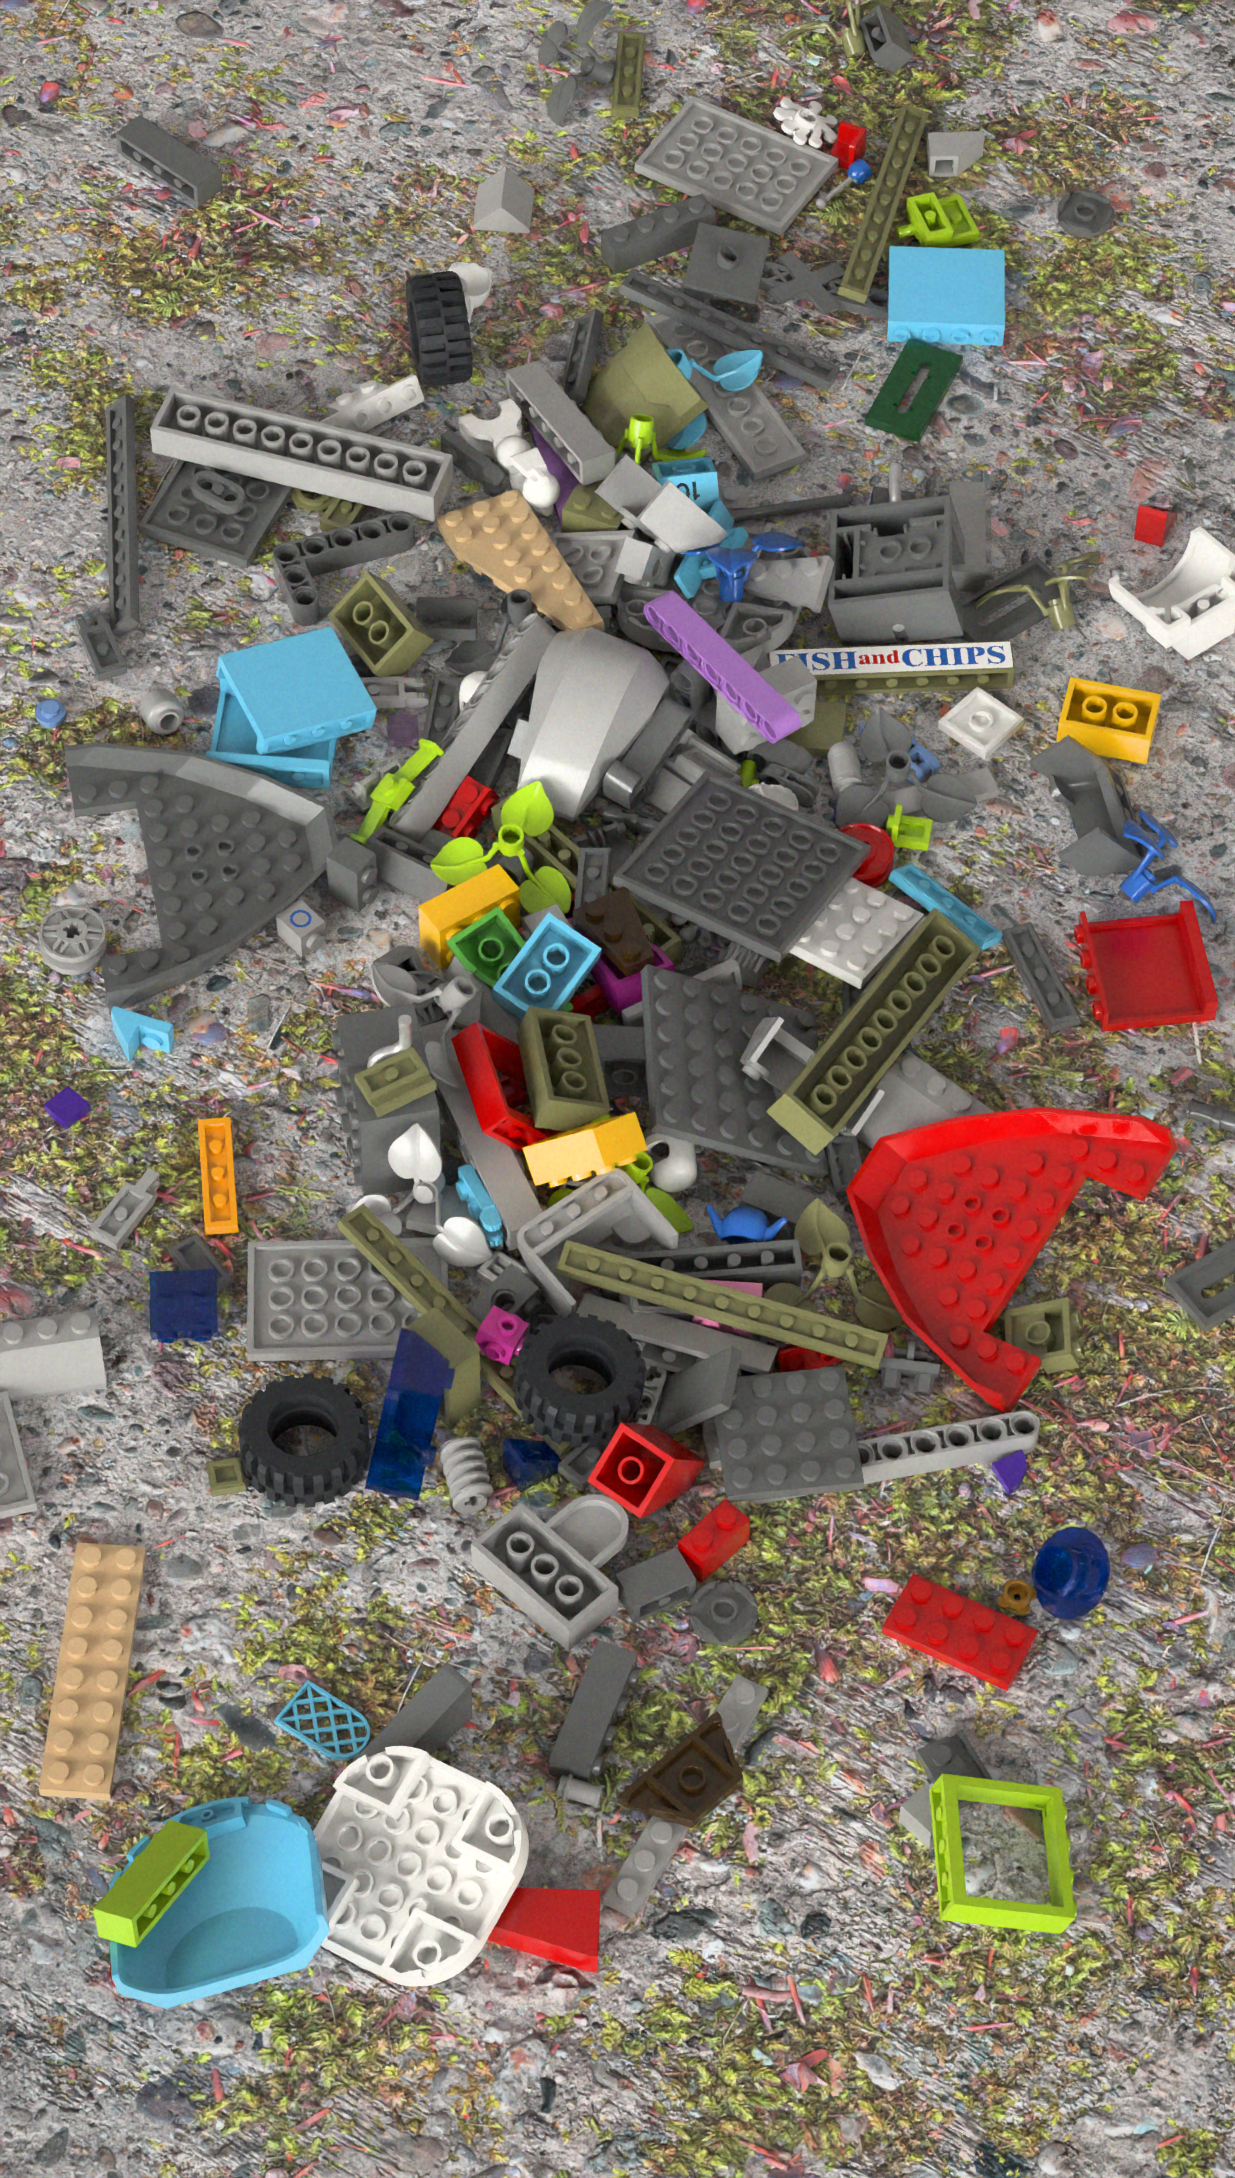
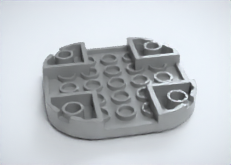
[615,513,811,655]

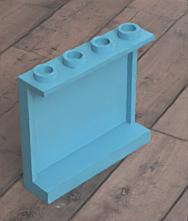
[887,246,1005,346]
[216,627,377,756]
[206,677,338,790]

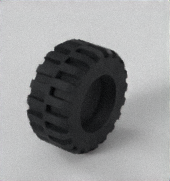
[406,271,473,387]
[513,1313,646,1447]
[238,1373,370,1508]

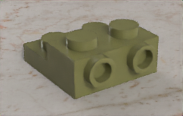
[1004,1297,1085,1374]

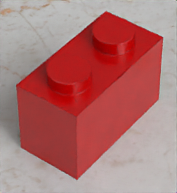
[678,1499,750,1583]

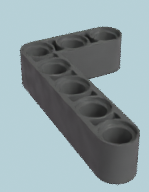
[273,512,415,626]
[669,658,813,781]

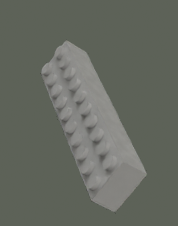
[150,386,453,522]

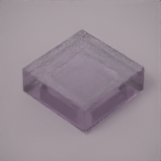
[386,715,419,747]

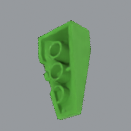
[446,906,574,1012]

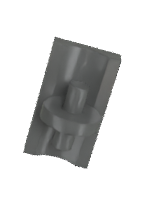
[878,1339,940,1397]

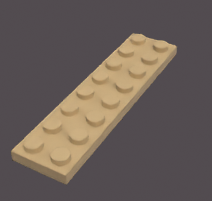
[39,1542,146,1800]

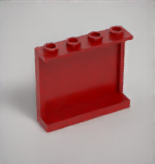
[1074,900,1218,1032]

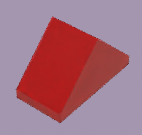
[1134,504,1177,547]

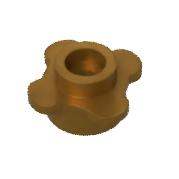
[997,1579,1037,1616]

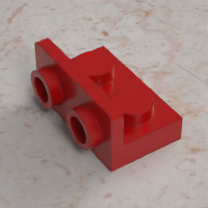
[432,775,500,839]

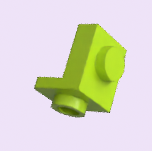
[886,804,933,851]

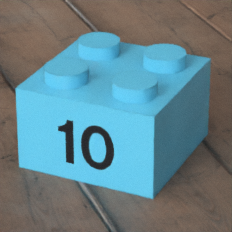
[651,457,719,512]

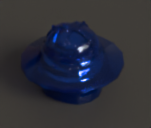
[1031,1527,1111,1620]

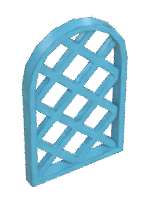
[274,1680,370,1760]

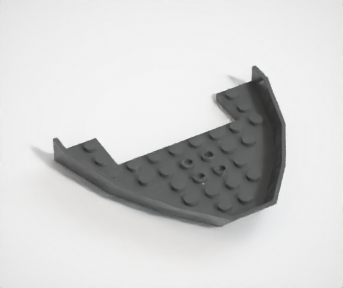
[64,742,338,1015]

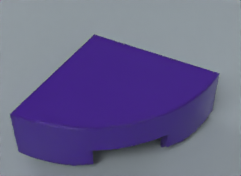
[992,1450,1026,1495]

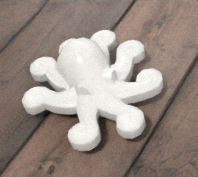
[773,97,837,149]

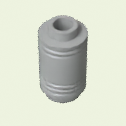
[827,742,864,797]

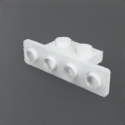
[320,374,424,433]

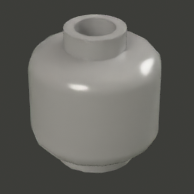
[140,689,184,735]

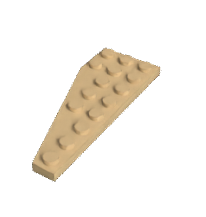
[436,489,605,631]

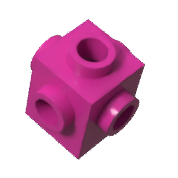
[475,1305,529,1366]

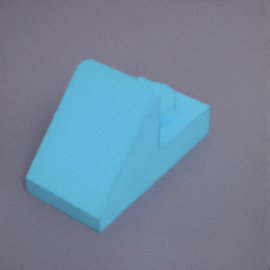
[111,1006,175,1062]

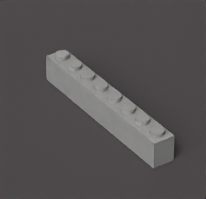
[420,1019,546,1251]

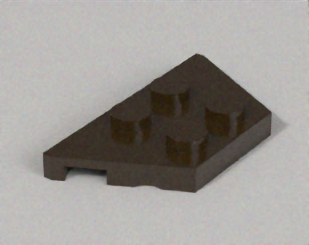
[618,1711,743,1828]

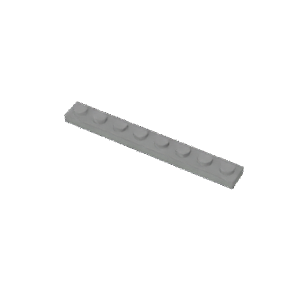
[603,1674,768,1920]

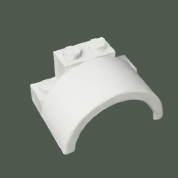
[1109,527,1235,660]

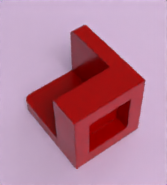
[829,121,867,170]

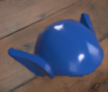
[705,1204,788,1245]

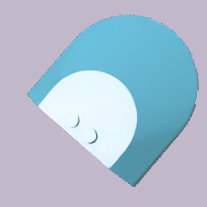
[109,1796,330,2009]

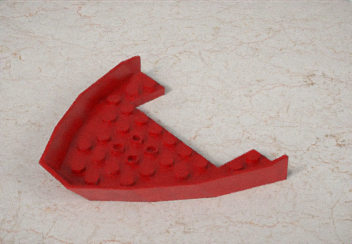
[846,1107,1177,1414]

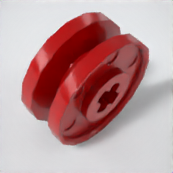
[838,822,894,889]

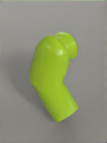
[739,760,759,788]

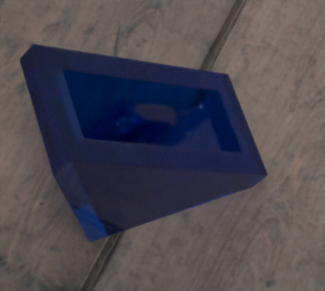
[502,1438,562,1493]

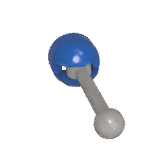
[815,159,872,209]

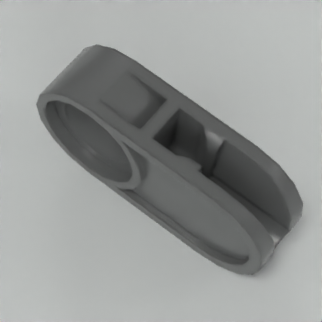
[758,763,820,807]

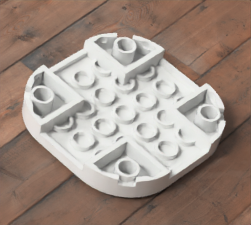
[313,1746,529,1986]

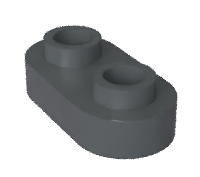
[191,471,246,514]

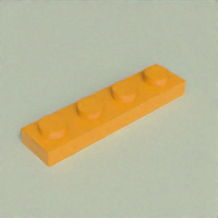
[198,1117,239,1235]

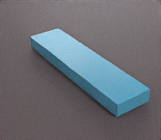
[888,863,1003,951]

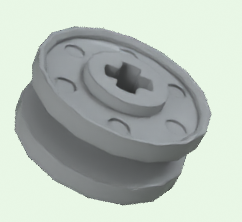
[39,905,107,975]

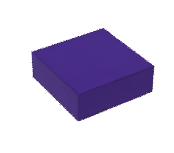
[44,1086,91,1130]

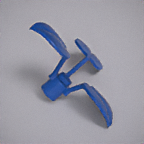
[681,532,805,603]
[1119,809,1217,924]

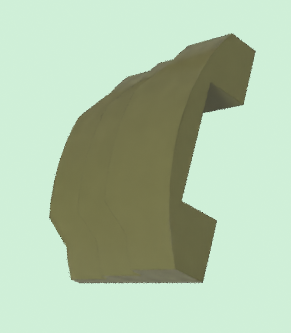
[582,321,709,463]

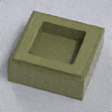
[206,1456,246,1497]

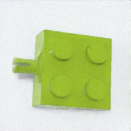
[895,192,980,248]

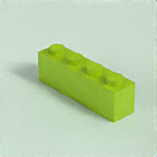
[94,1820,210,1948]

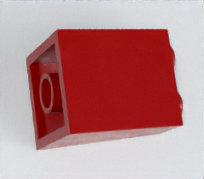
[587,1422,706,1518]

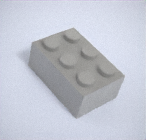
[715,656,817,755]

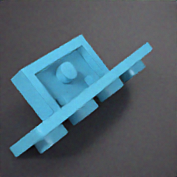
[674,500,749,599]

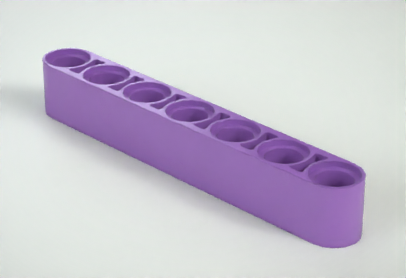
[643,590,801,744]

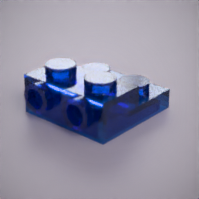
[149,1269,219,1343]

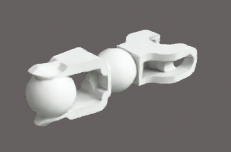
[458,398,560,516]

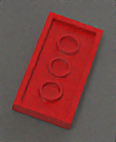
[882,1573,1038,1691]

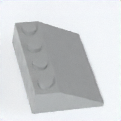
[857,1051,994,1151]

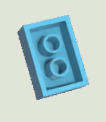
[491,912,602,1020]

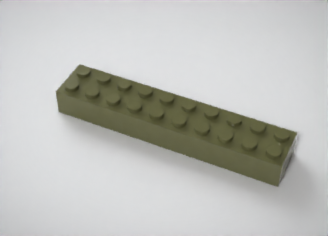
[766,907,982,1156]

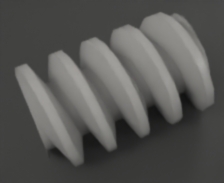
[438,1437,493,1513]

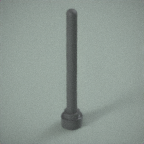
[726,493,852,525]

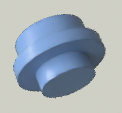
[35,699,66,728]

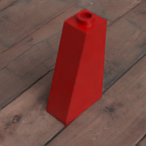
[487,1887,600,1973]

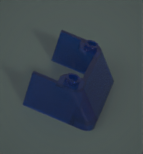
[365,1328,455,1501]

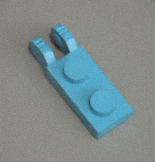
[455,1164,504,1247]

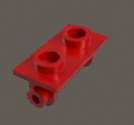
[775,1344,843,1373]

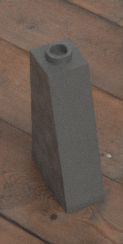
[355,1662,473,1761]

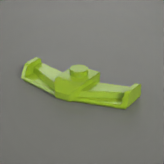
[349,738,444,847]

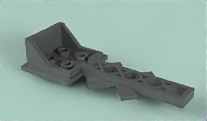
[683,222,888,321]

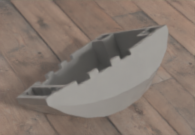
[516,627,670,822]

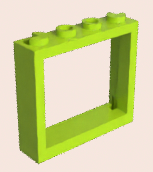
[929,1773,1077,1934]

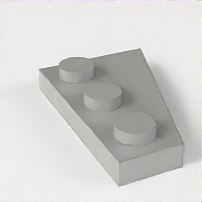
[744,556,835,613]

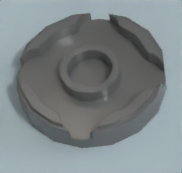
[1056,190,1114,238]
[689,1580,759,1646]

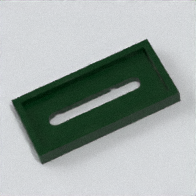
[865,339,963,443]

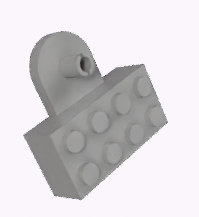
[471,1494,629,1651]

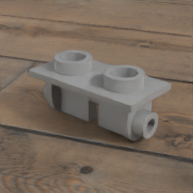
[345,758,413,812]

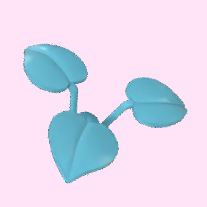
[665,348,763,450]

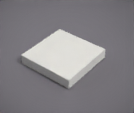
[937,686,1025,760]

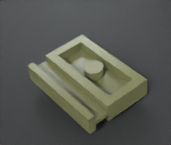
[354,1047,437,1118]

